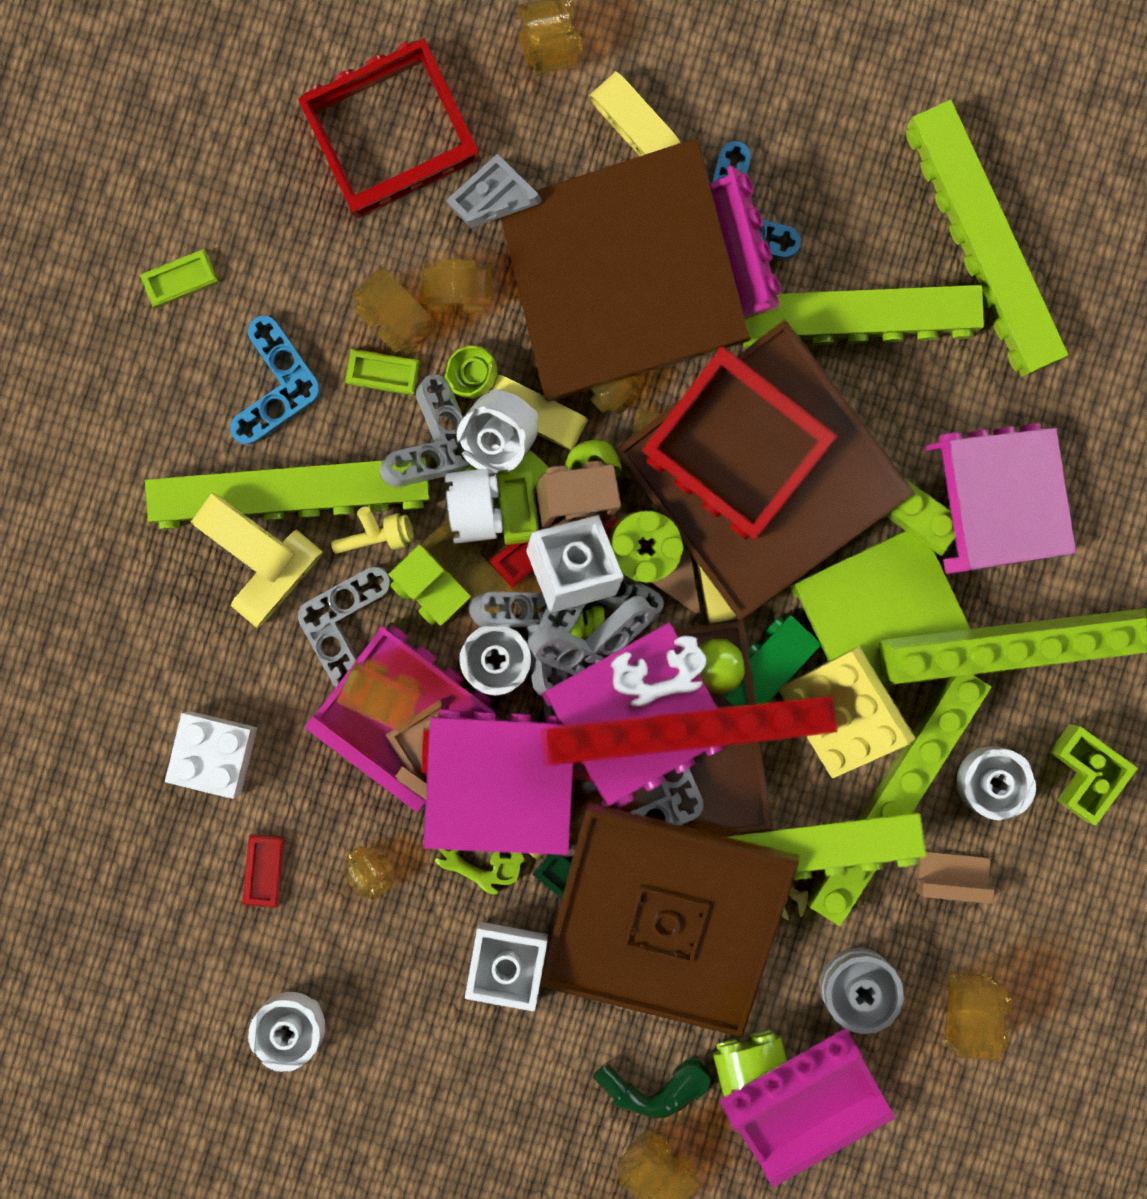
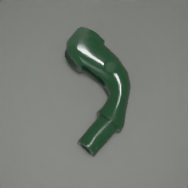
[592,1057,710,1119]

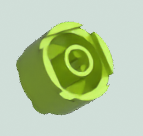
[609,511,683,583]
[713,1029,788,1097]

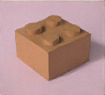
[534,461,621,530]

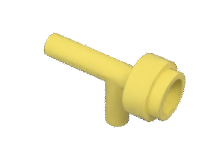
[331,506,414,554]

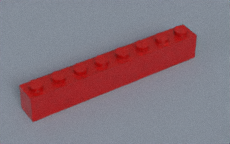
[540,696,837,767]

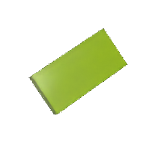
[140,249,219,309]
[345,349,420,396]
[497,470,539,545]

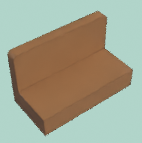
[916,851,994,904]

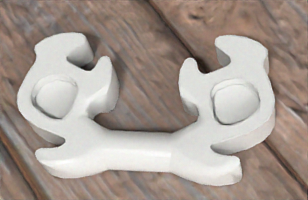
[611,636,706,707]

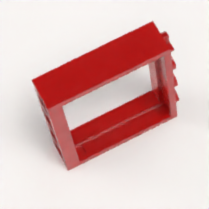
[297,38,480,220]
[642,346,839,540]

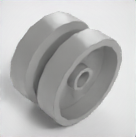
[819,947,904,1034]

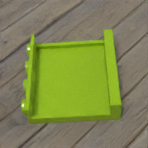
[789,531,970,687]

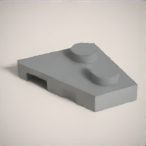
[446,154,542,228]

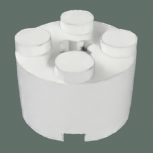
[457,389,538,473]
[445,469,503,544]
[460,626,531,695]
[956,746,1036,820]
[248,992,325,1072]

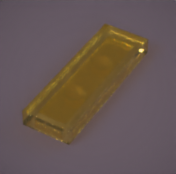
[422,520,516,614]

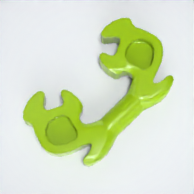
[435,849,525,895]

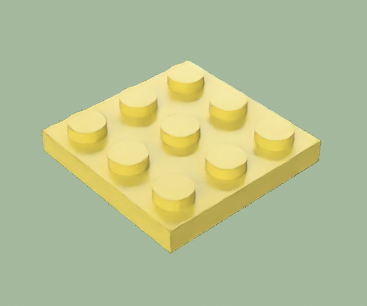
[779,646,915,779]

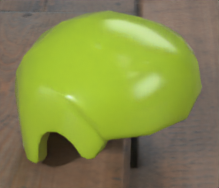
[445,345,498,399]
[565,439,623,477]
[699,638,745,695]

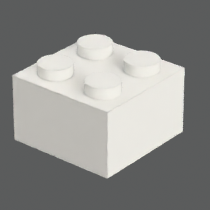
[526,515,623,613]
[165,711,257,799]
[465,922,548,1012]

